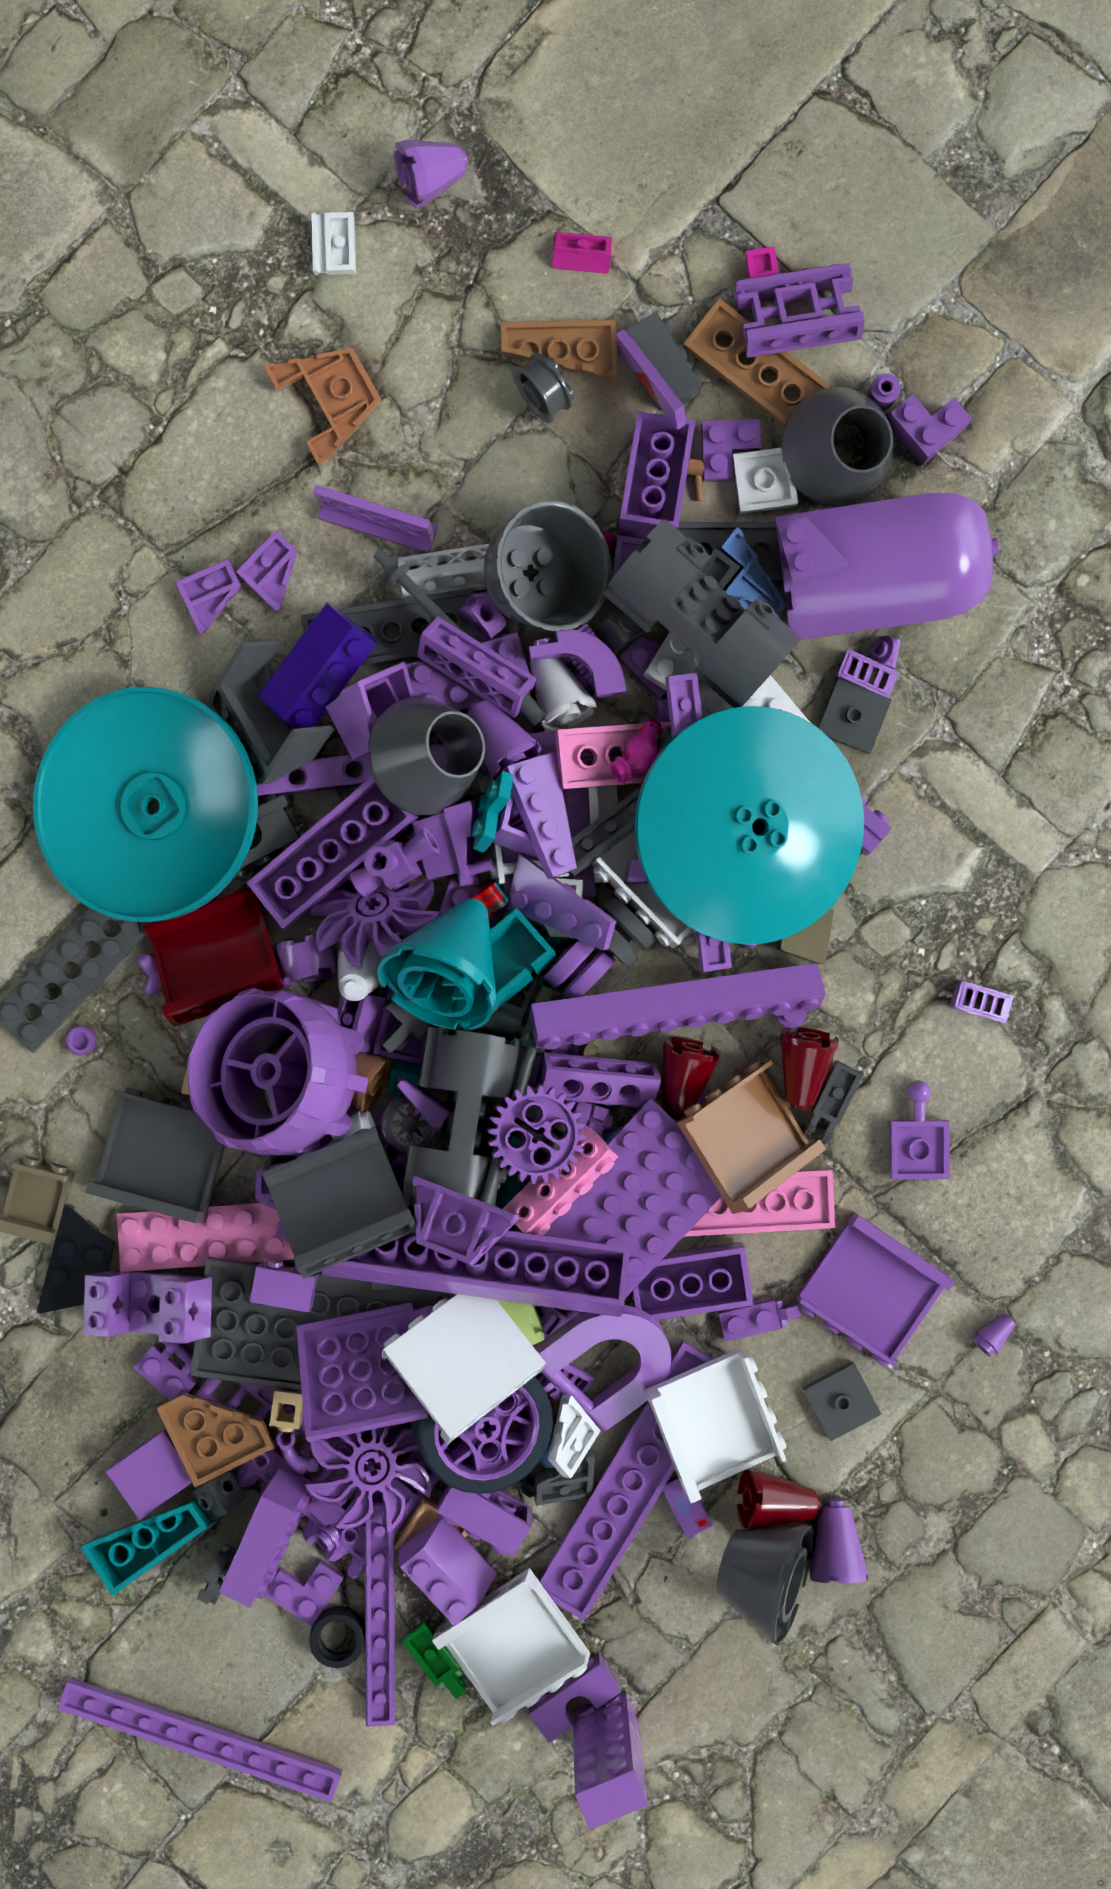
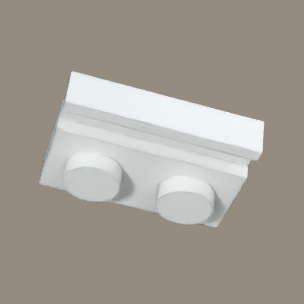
[311,212,356,275]

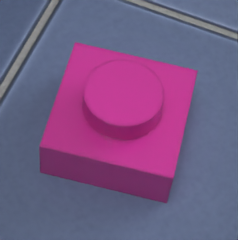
[745,246,779,278]

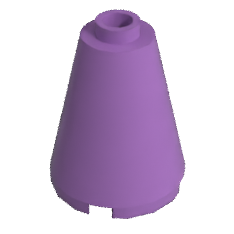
[467,699,542,781]
[809,1500,868,1583]

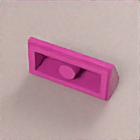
[552,232,612,274]

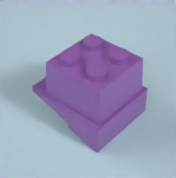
[325,662,414,759]
[411,801,494,886]

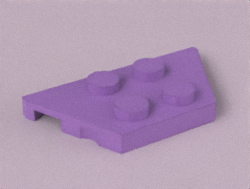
[413,1176,519,1265]

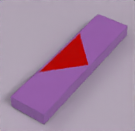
[616,329,686,430]

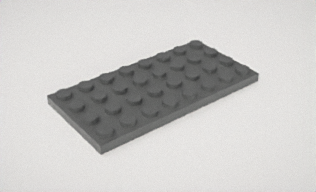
[190,1257,439,1391]

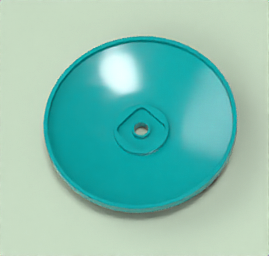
[33,687,258,922]
[635,706,864,944]

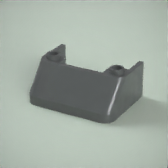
[209,640,333,785]

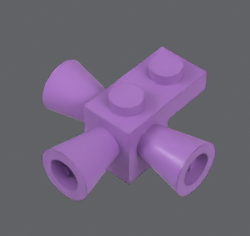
[350,828,440,897]

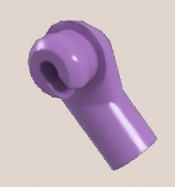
[137,953,161,996]

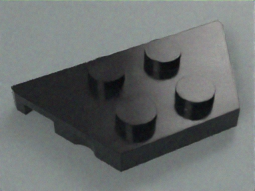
[36,1203,116,1314]

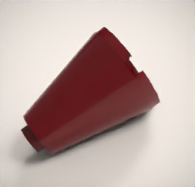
[780,1027,839,1110]
[662,1036,721,1120]
[737,1469,821,1529]

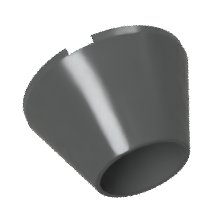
[781,387,893,507]
[368,697,485,815]
[717,1524,814,1645]

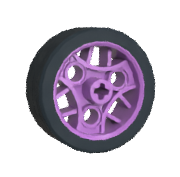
[411,1376,553,1494]

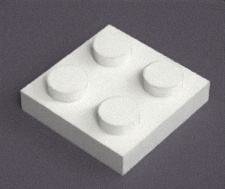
[732,448,798,514]

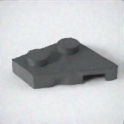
[534,1448,595,1506]

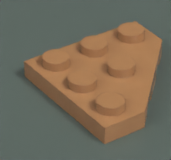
[156,1393,276,1487]

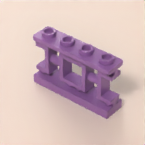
[734,263,865,358]

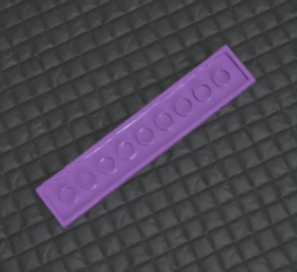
[539,1340,714,1621]

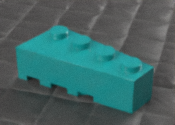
[81,1498,216,1596]

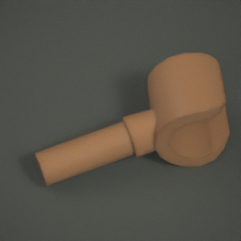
[687,459,704,501]

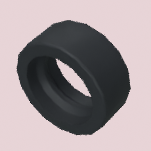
[309,1606,365,1669]

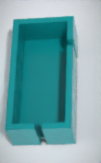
[459,908,557,1032]

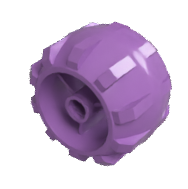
[187,988,368,1157]

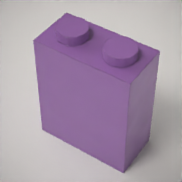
[106,1427,192,1520]

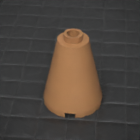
[351,1052,392,1111]

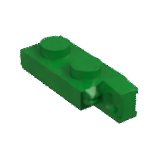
[401,1619,467,1699]

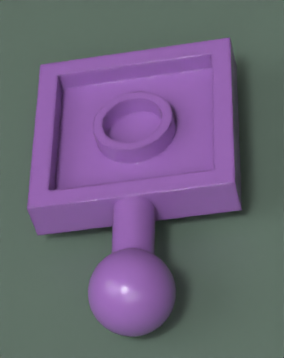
[889,1080,950,1180]

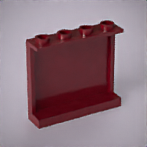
[142,888,285,1027]

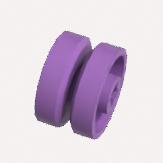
[542,940,616,999]

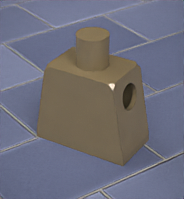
[777,909,834,964]

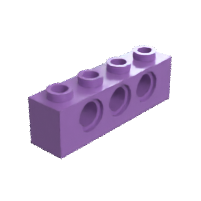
[536,1052,661,1108]

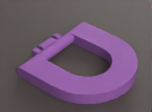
[534,1305,672,1432]

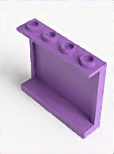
[796,1212,955,1368]

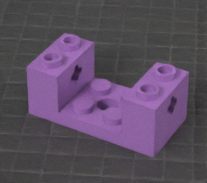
[83,1270,212,1344]

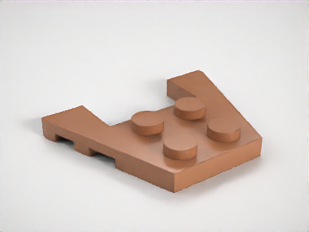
[264,348,382,467]

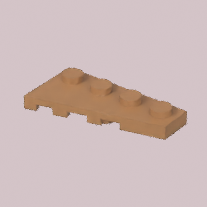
[501,320,618,381]

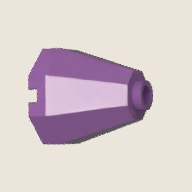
[393,140,468,209]

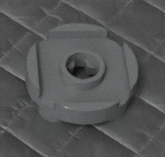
[197,1543,236,1605]

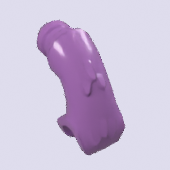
[276,1429,319,1475]

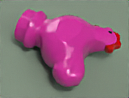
[610,719,662,784]

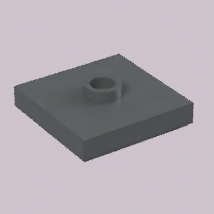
[818,678,892,754]
[802,1361,881,1441]

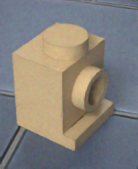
[269,1387,303,1432]

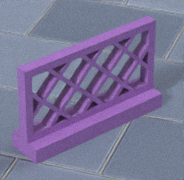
[314,485,438,553]

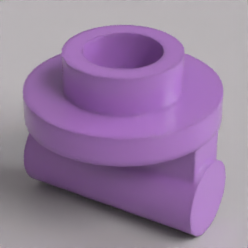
[872,636,901,669]

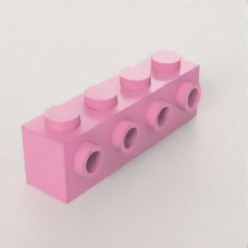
[503,1125,619,1236]

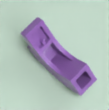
[528,630,626,699]

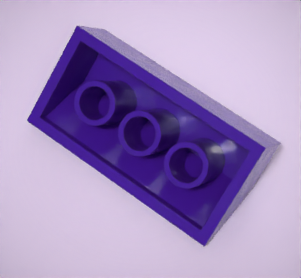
[258,602,377,729]

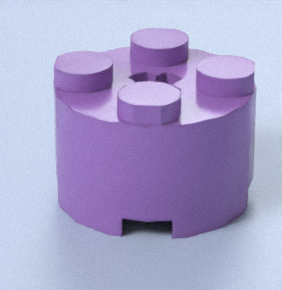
[276,934,338,987]

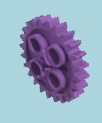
[487,1085,586,1184]

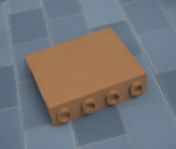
[677,1060,826,1214]

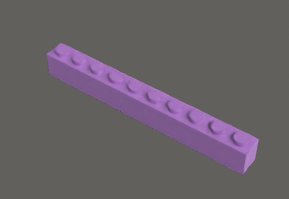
[530,963,826,1049]

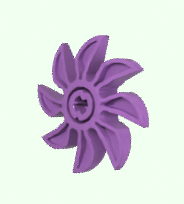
[310,877,441,968]
[304,1426,431,1533]

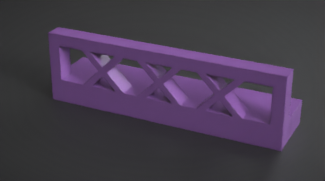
[417,616,536,718]

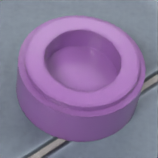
[66,1026,97,1055]

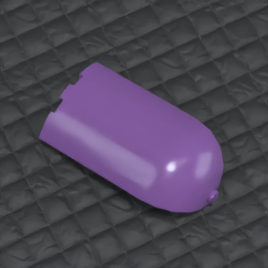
[776,493,998,640]

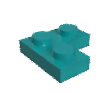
[471,771,514,852]

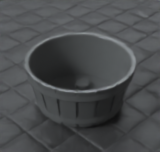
[484,500,612,631]

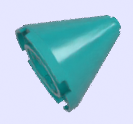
[377,899,497,1030]

